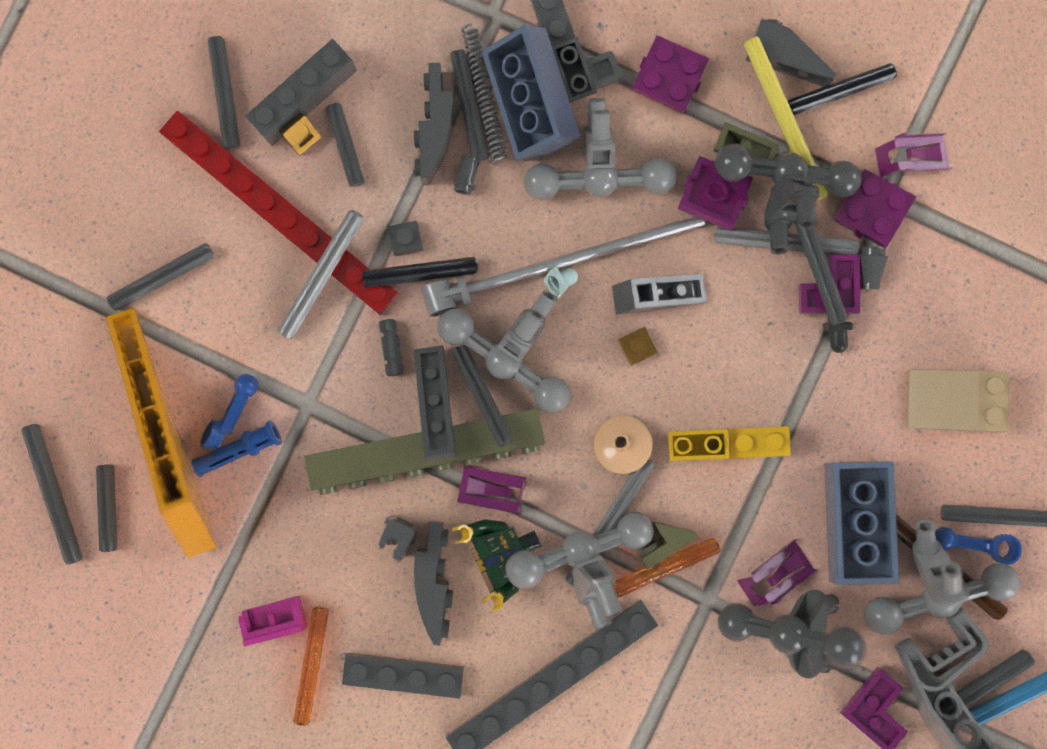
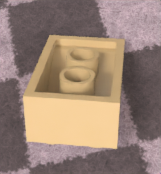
[906,370,1009,433]

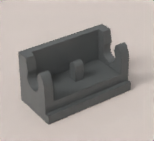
[379,515,420,561]

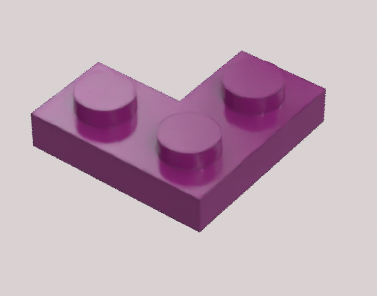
[799,255,860,314]
[840,667,908,749]

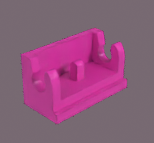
[238,596,308,647]

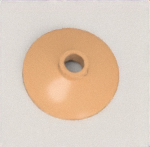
[594,416,653,474]

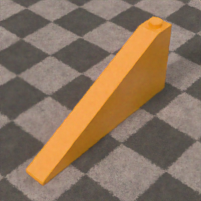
[106,308,217,558]

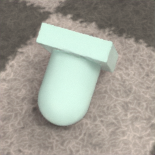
[543,267,578,298]

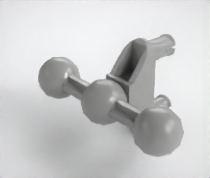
[524,98,677,201]
[437,290,570,414]
[505,512,654,630]
[864,520,1021,635]

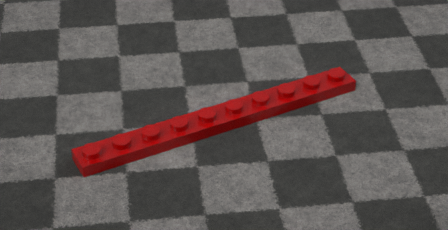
[159,110,399,315]

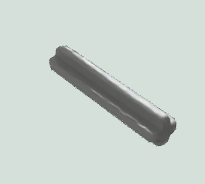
[326,103,364,187]
[96,464,117,552]

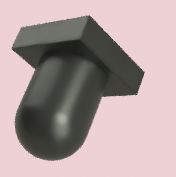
[823,321,853,353]

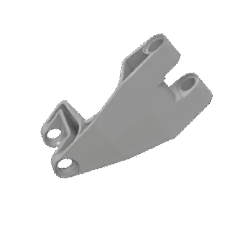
[895,607,995,749]

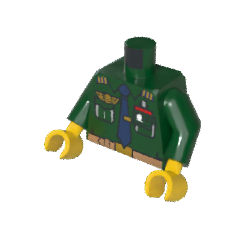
[451,519,542,614]

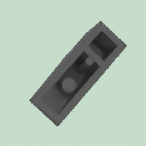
[745,19,836,87]
[612,274,707,315]

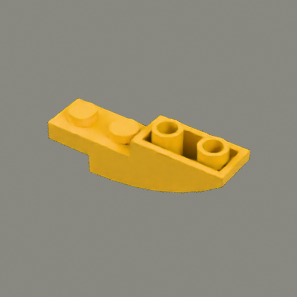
[668,426,791,461]

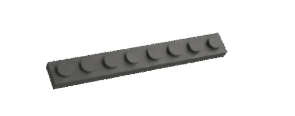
[446,600,659,749]

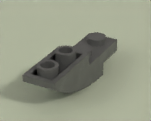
[530,0,597,103]
[414,62,455,185]
[414,521,453,646]

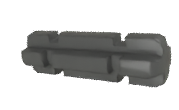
[379,319,403,377]

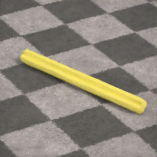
[744,36,828,201]

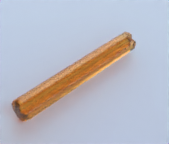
[613,538,721,598]
[293,606,329,726]

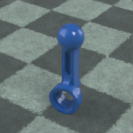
[200,374,258,450]
[935,527,1022,565]

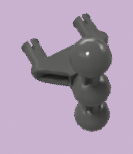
[714,144,862,255]
[718,590,866,679]

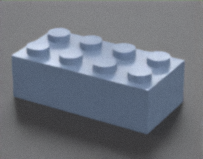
[482,25,581,161]
[824,461,899,585]

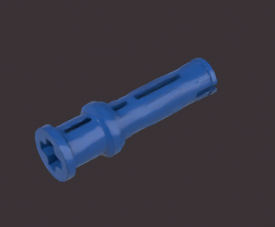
[191,420,282,477]

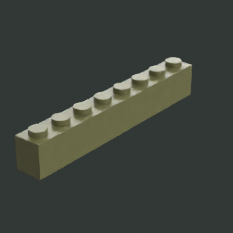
[304,409,545,495]

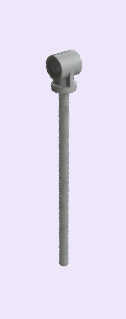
[421,216,705,317]

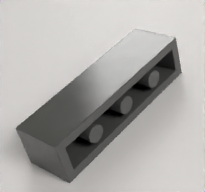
[245,38,357,146]

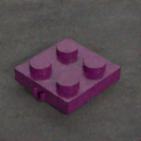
[632,35,709,114]
[678,156,753,231]
[834,169,916,249]

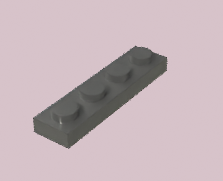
[414,345,456,461]
[342,653,464,699]

